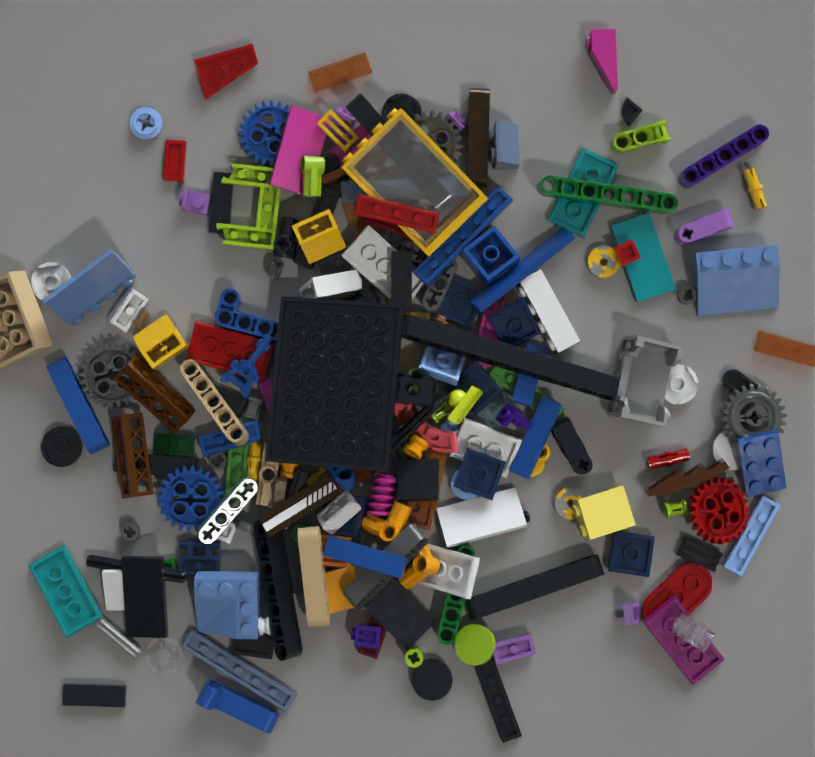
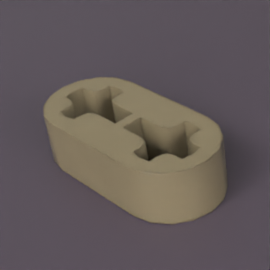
[273,477,287,507]

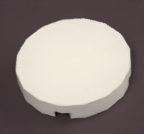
[31,262,72,300]
[665,364,698,405]
[712,430,740,470]

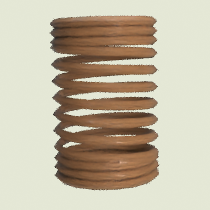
[131,309,151,330]

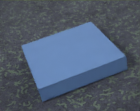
[417,346,466,386]

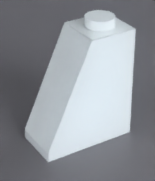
[299,270,362,300]

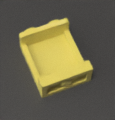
[572,486,635,540]

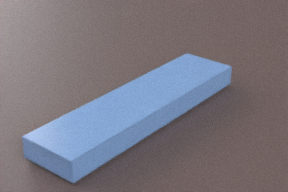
[722,495,781,577]

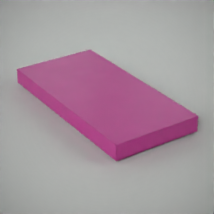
[269,106,330,195]

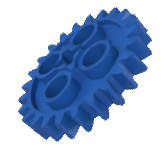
[238,100,289,168]
[157,465,224,532]

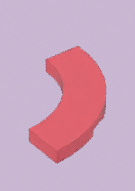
[395,403,459,453]

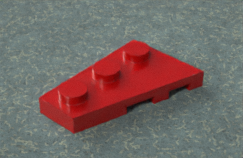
[194,44,259,100]

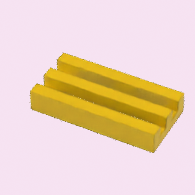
[316,109,360,153]

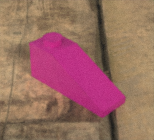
[586,29,618,94]

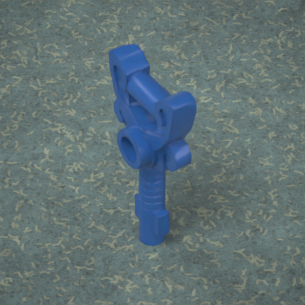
[220,335,272,398]

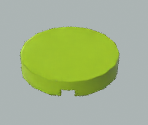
[454,624,496,666]

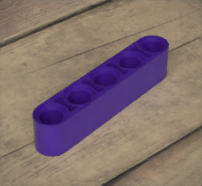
[678,124,769,188]

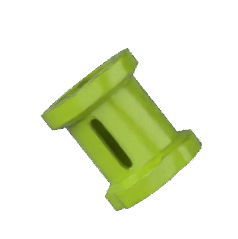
[663,498,688,519]
[405,646,423,668]

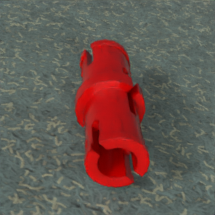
[647,448,690,470]

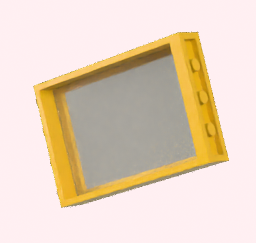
[341,108,488,257]

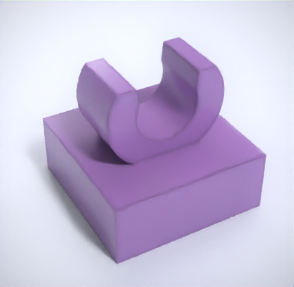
[616,602,640,625]

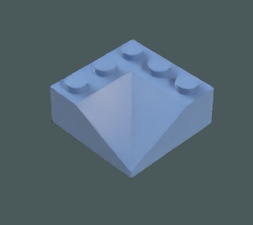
[194,571,260,639]

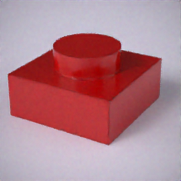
[613,239,641,267]

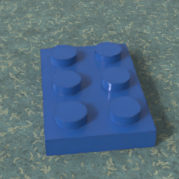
[736,430,786,497]

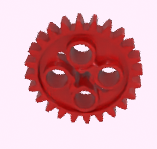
[686,477,751,544]

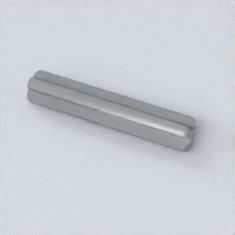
[92,618,142,659]

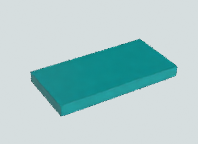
[547,148,619,238]
[610,213,676,303]
[29,545,104,638]

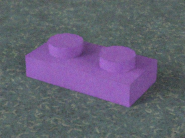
[493,633,536,665]

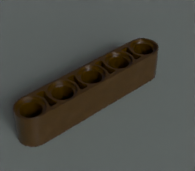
[466,88,490,187]

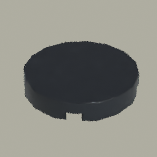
[382,93,422,134]
[41,426,83,467]
[412,658,453,701]

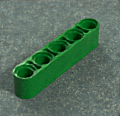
[437,544,475,645]

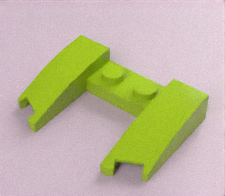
[216,163,282,251]

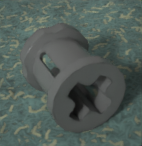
[243,396,265,420]

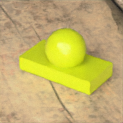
[447,386,483,425]

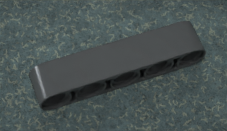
[343,523,429,610]

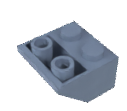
[489,121,520,170]

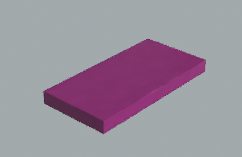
[642,595,725,685]

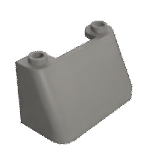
[606,335,683,427]

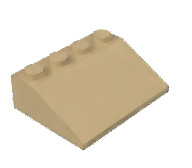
[0,270,54,369]

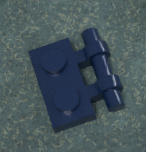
[178,538,221,576]

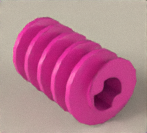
[365,472,397,517]

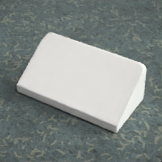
[106,286,149,333]
[316,490,362,534]

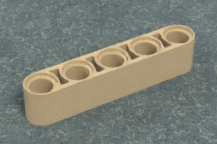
[180,360,249,446]
[297,526,330,627]

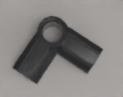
[273,217,299,259]

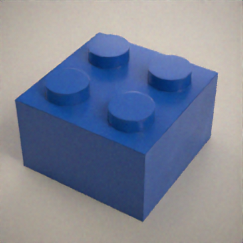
[461,226,520,287]

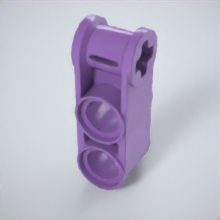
[674,207,735,246]

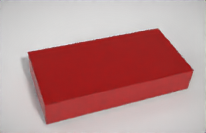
[163,140,187,182]

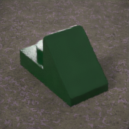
[153,433,196,456]

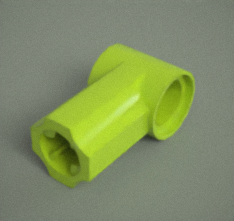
[300,156,325,197]

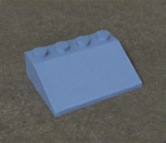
[691,245,780,316]
[42,249,137,326]

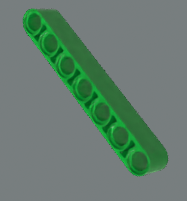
[536,175,678,214]

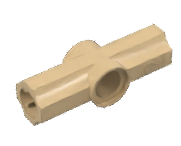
[256,443,280,507]

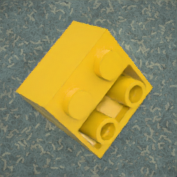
[292,209,347,264]
[133,314,189,370]

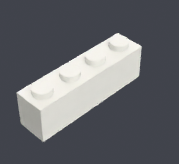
[517,269,580,354]

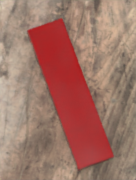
[354,194,440,234]

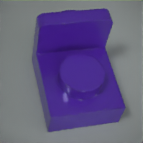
[495,404,532,430]
[351,623,381,648]

